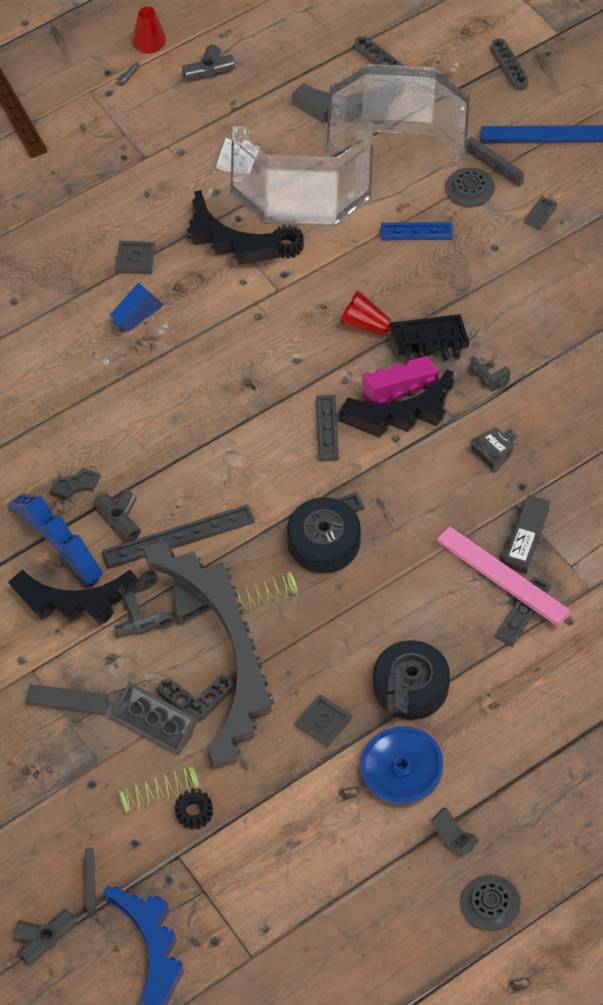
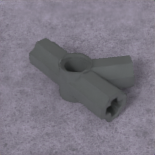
[182,44,235,80]
[93,490,141,541]
[14,908,77,966]

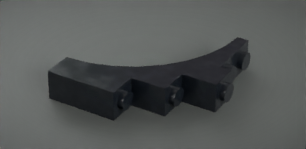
[187,190,281,265]
[339,369,455,438]
[8,569,139,626]

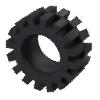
[273,225,304,259]
[175,789,213,830]

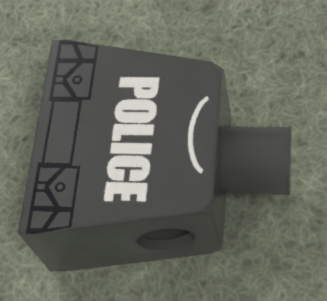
[470,427,517,473]

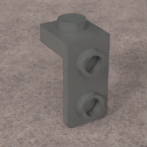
[469,356,511,392]
[431,807,479,855]

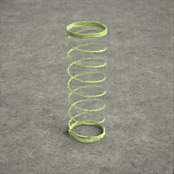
[236,571,298,611]
[119,765,199,813]

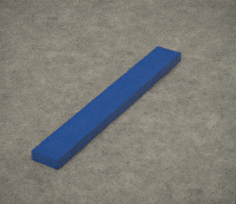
[481,125,603,143]

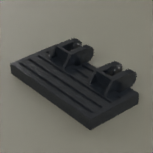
[389,314,470,361]

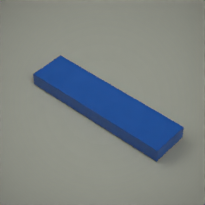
[381,222,453,241]

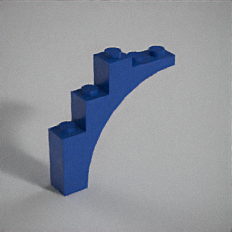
[103,885,184,1005]

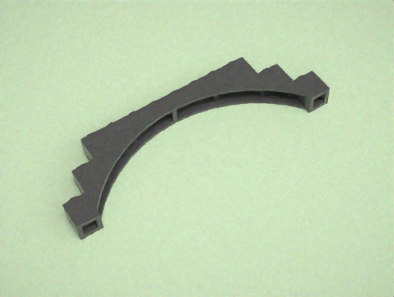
[143,540,274,770]

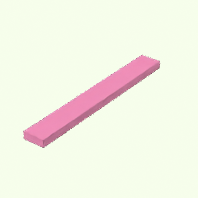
[437,526,571,627]

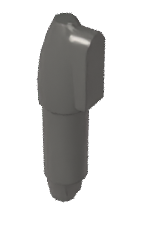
[116,62,140,85]

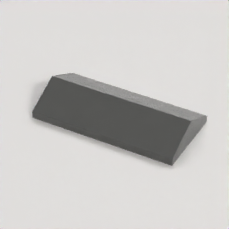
[110,681,197,755]

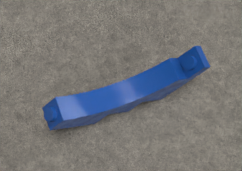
[7,494,104,585]

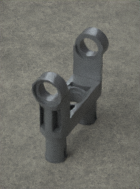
[114,571,175,638]

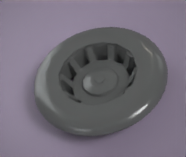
[446,168,495,206]
[461,875,521,930]

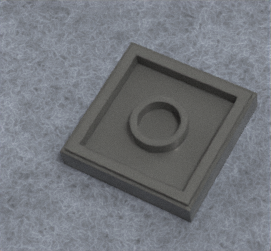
[116,241,155,274]
[295,694,352,748]

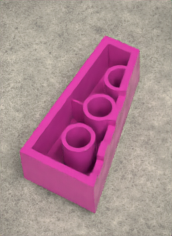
[362,356,439,403]

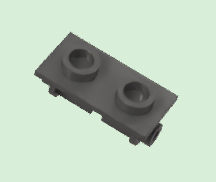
[387,668,409,714]

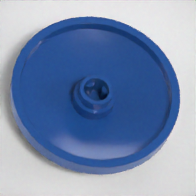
[361,726,444,805]

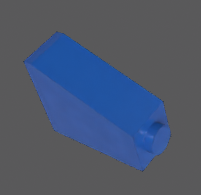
[110,282,164,331]

